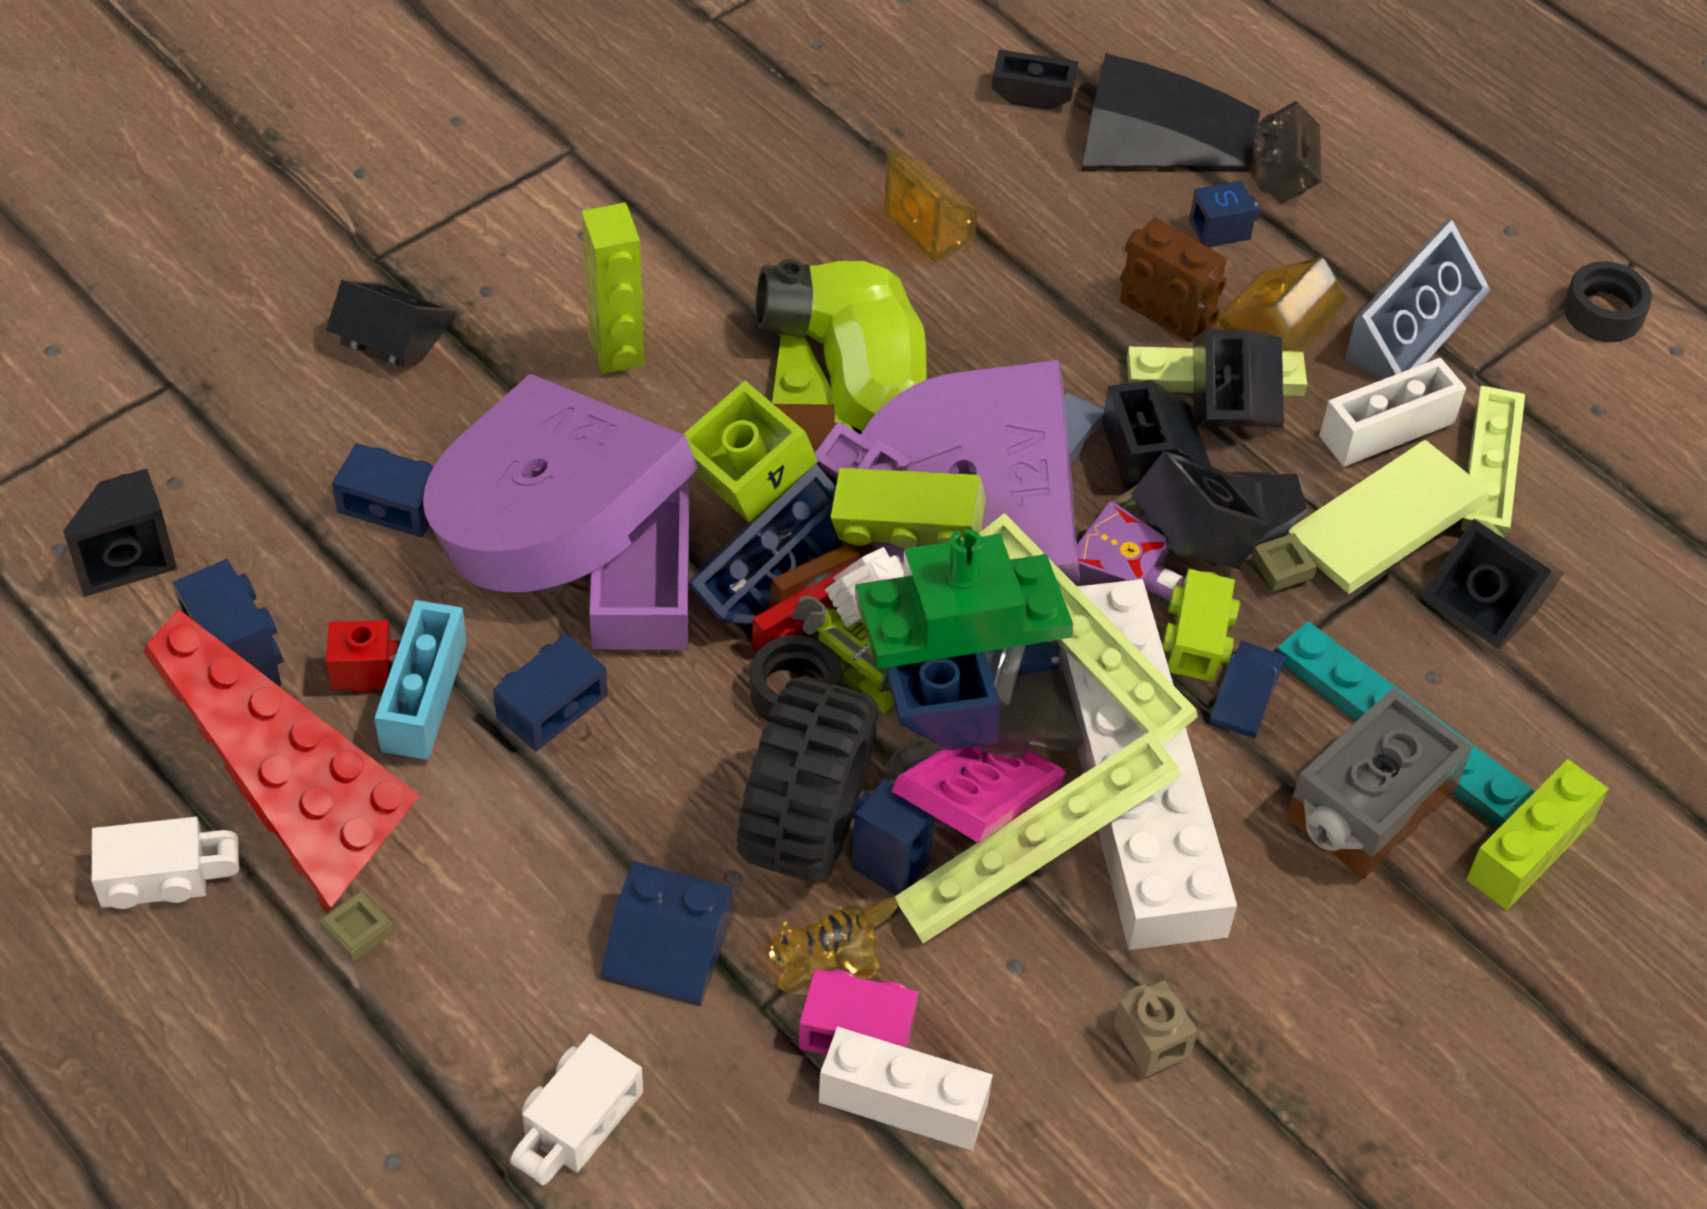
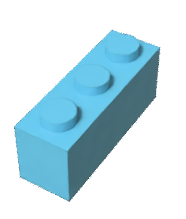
[375,600,467,760]

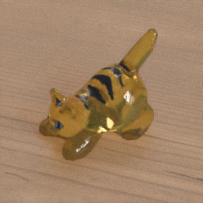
[769,897,898,992]

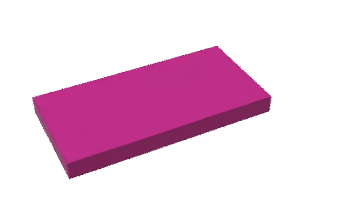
[892,732,1067,843]

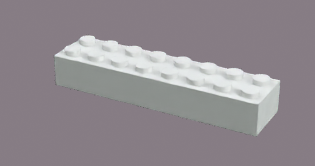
[1050,579,1237,950]

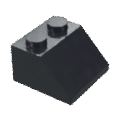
[326,280,456,366]
[63,468,177,597]
[1422,518,1564,649]

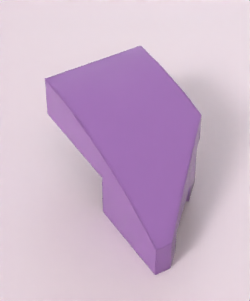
[815,421,911,479]

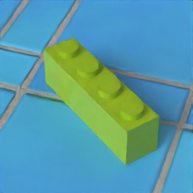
[581,202,645,374]

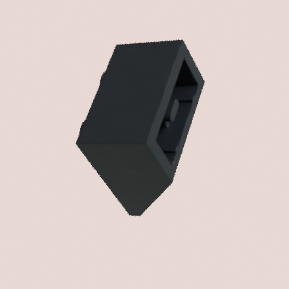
[1193,329,1284,427]
[1102,380,1212,489]

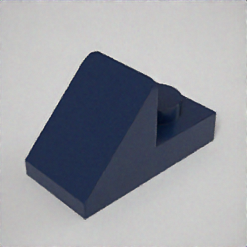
[1209,641,1286,739]

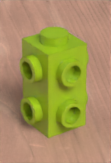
[1162,569,1240,682]

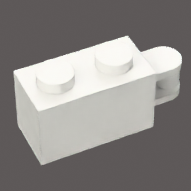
[92,817,239,909]
[510,1034,643,1185]

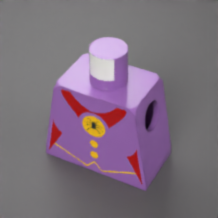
[1076,501,1183,601]

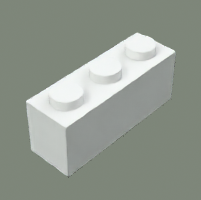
[1319,358,1466,467]
[819,1027,993,1151]

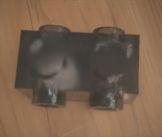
[1254,101,1322,205]

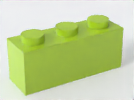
[831,468,986,548]
[1466,759,1609,911]

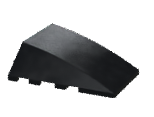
[1082,53,1260,172]

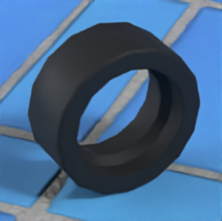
[1563,261,1653,342]
[750,635,842,722]

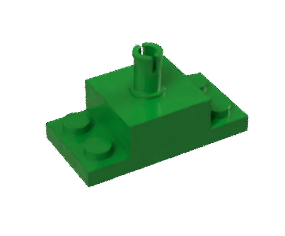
[855,529,1073,669]

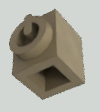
[1113,980,1198,1077]

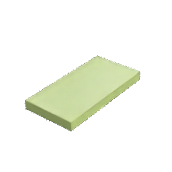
[1288,440,1489,594]

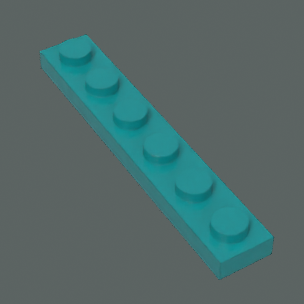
[1276,621,1535,828]

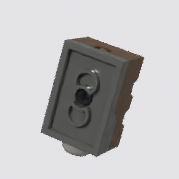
[1286,687,1473,879]

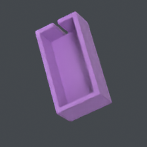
[589,478,690,650]

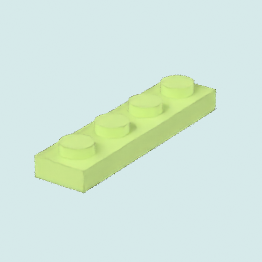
[1127,346,1307,396]
[1461,386,1525,534]

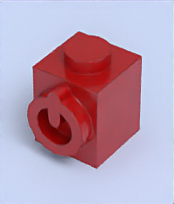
[326,620,400,693]

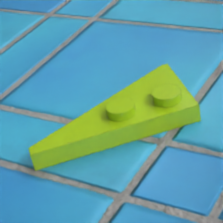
[772,334,853,430]

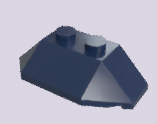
[688,464,842,626]

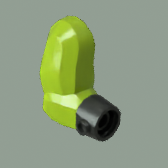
[755,259,927,432]

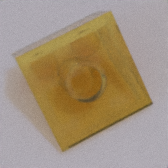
[883,149,978,263]
[1217,257,1347,352]

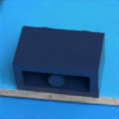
[332,443,434,538]
[493,634,608,752]
[850,779,935,895]

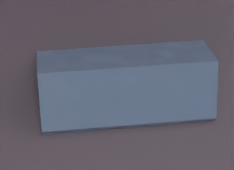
[1344,220,1491,380]

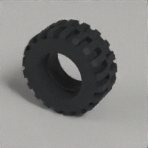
[737,676,878,883]

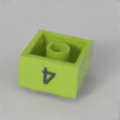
[683,381,818,523]

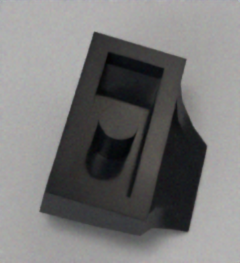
[991,49,1078,110]
[1224,472,1307,554]

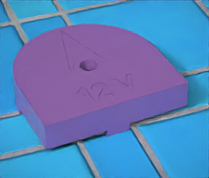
[861,360,1080,585]
[423,374,699,592]

